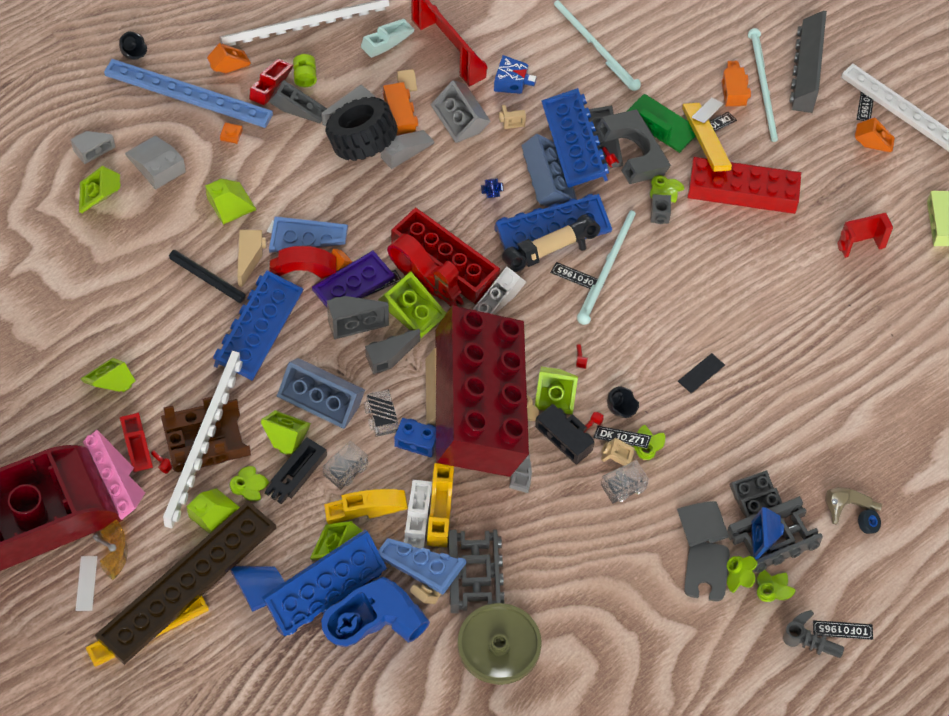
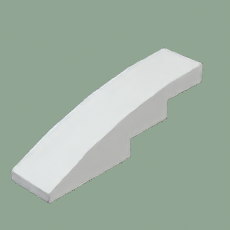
[404,480,432,549]

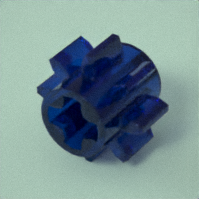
[481,178,504,198]

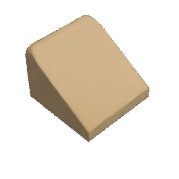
[397,69,417,92]

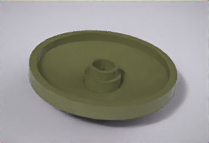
[458,603,542,685]

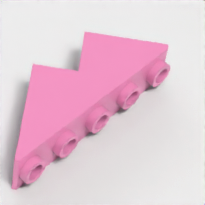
[83,430,145,520]

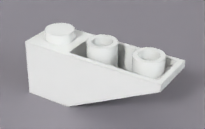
[473,266,526,315]

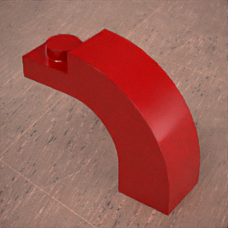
[269,246,337,279]

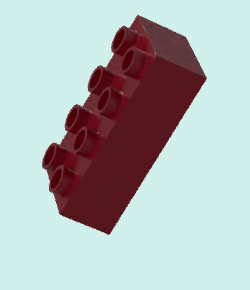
[435,305,529,477]

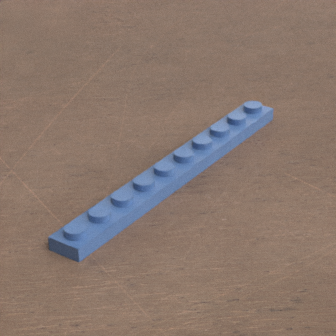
[104,59,273,128]

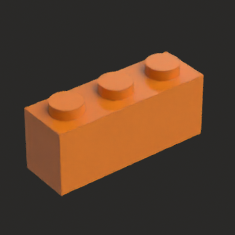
[383,82,418,136]

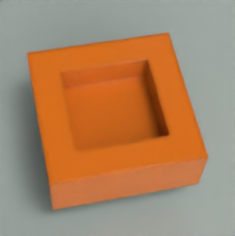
[220,122,243,144]

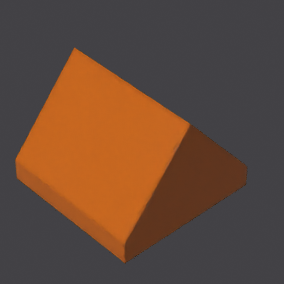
[331,249,352,271]

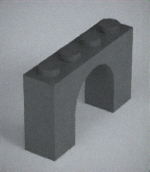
[596,109,671,184]

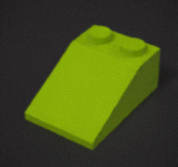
[378,272,446,339]

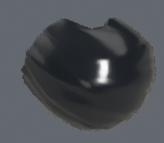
[119,31,147,60]
[607,386,639,418]

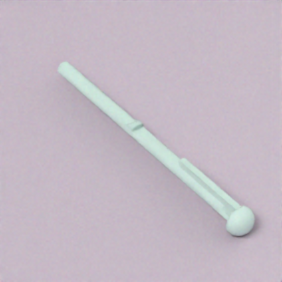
[554,0,641,91]
[748,28,778,142]
[577,210,636,325]

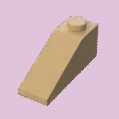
[237,230,266,287]

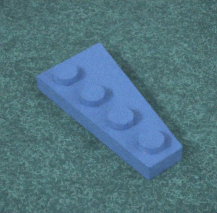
[269,217,348,253]
[378,538,466,595]

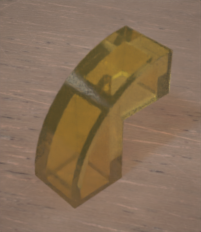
[100,520,128,580]

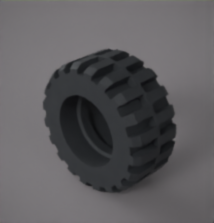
[325,97,398,161]

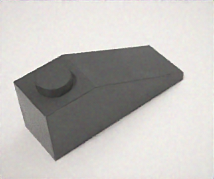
[269,80,327,123]

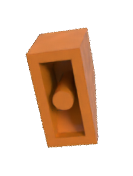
[207,43,251,74]
[855,117,895,152]

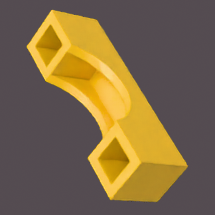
[427,463,454,547]

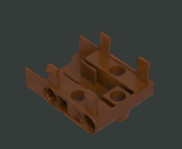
[161,397,251,472]

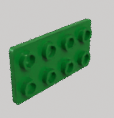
[626,94,696,153]

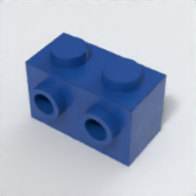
[394,418,436,458]

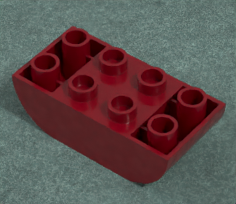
[0,445,123,571]

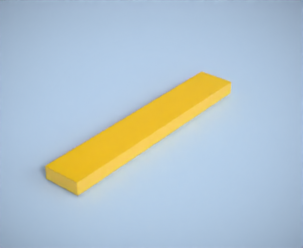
[682,103,732,172]
[85,596,209,667]

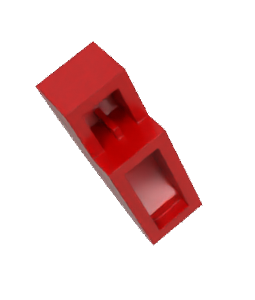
[249,59,293,106]
[119,412,153,473]

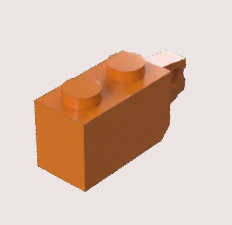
[721,61,751,107]

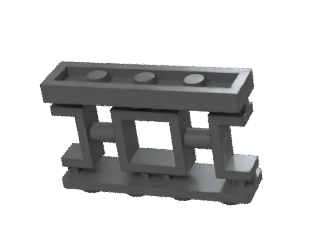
[727,496,823,573]
[448,529,504,613]

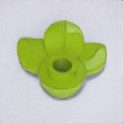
[650,175,685,203]
[630,425,665,460]
[229,466,269,501]
[727,556,758,593]
[757,570,796,602]

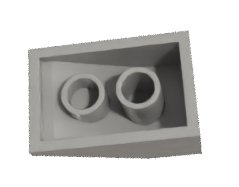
[125,136,186,190]

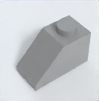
[71,131,115,164]

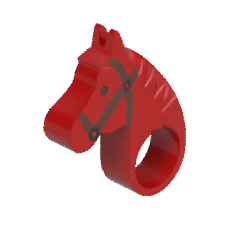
[387,233,464,307]

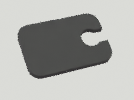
[684,542,730,602]

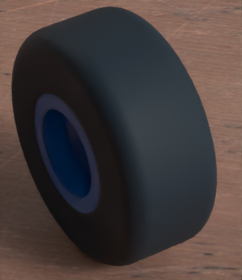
[858,509,881,534]

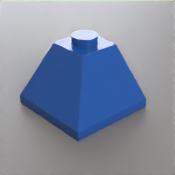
[751,507,784,560]

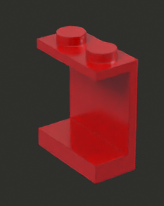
[837,213,893,258]

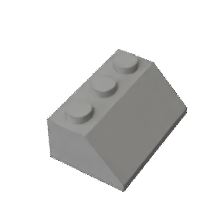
[430,80,491,143]

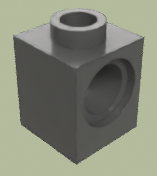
[651,194,671,224]

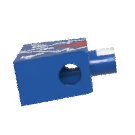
[494,55,537,94]

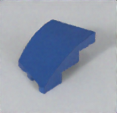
[230,566,285,612]

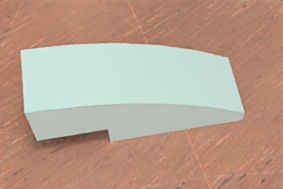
[361,19,415,58]

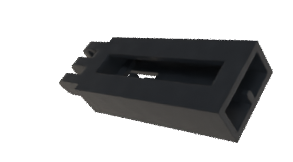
[264,437,327,504]

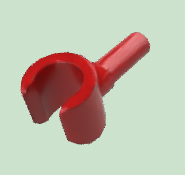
[602,147,619,168]
[576,344,588,369]
[584,412,604,433]
[151,451,172,474]

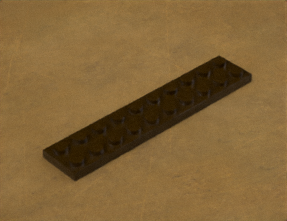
[95,501,277,665]

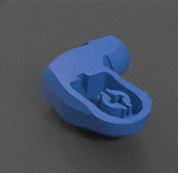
[321,577,430,647]

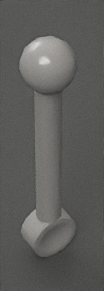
[93,534,117,552]

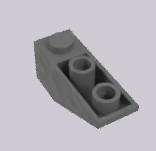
[365,329,420,375]

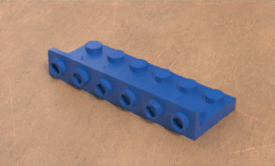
[541,88,609,188]
[494,194,612,251]
[213,270,304,381]
[262,530,387,636]

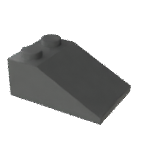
[327,296,389,339]

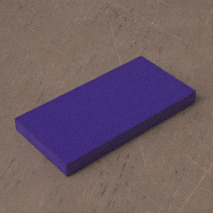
[312,250,395,307]

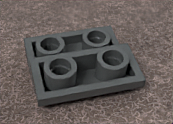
[729,470,782,518]
[677,501,729,547]

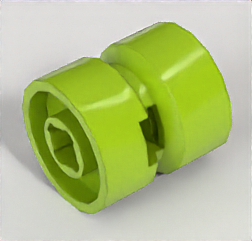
[293,54,317,88]

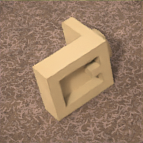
[499,105,526,129]
[601,438,635,467]
[409,584,441,604]

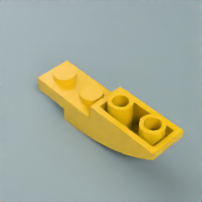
[324,489,408,524]

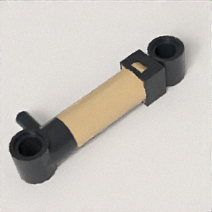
[502,214,600,272]

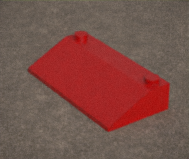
[411,0,488,87]

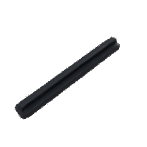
[169,250,246,303]

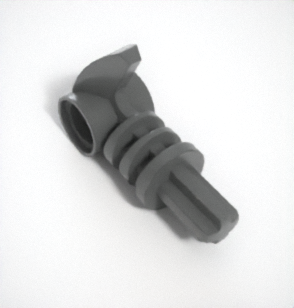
[783,610,844,658]

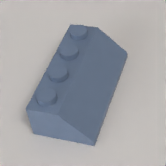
[521,134,577,207]
[277,358,365,429]

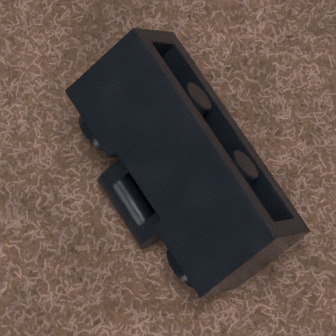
[535,404,594,465]

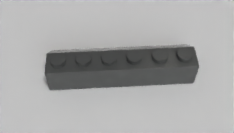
[789,10,827,113]

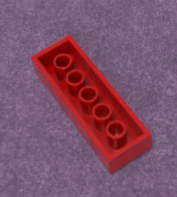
[688,157,802,214]
[391,207,500,304]

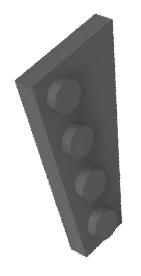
[588,105,623,169]

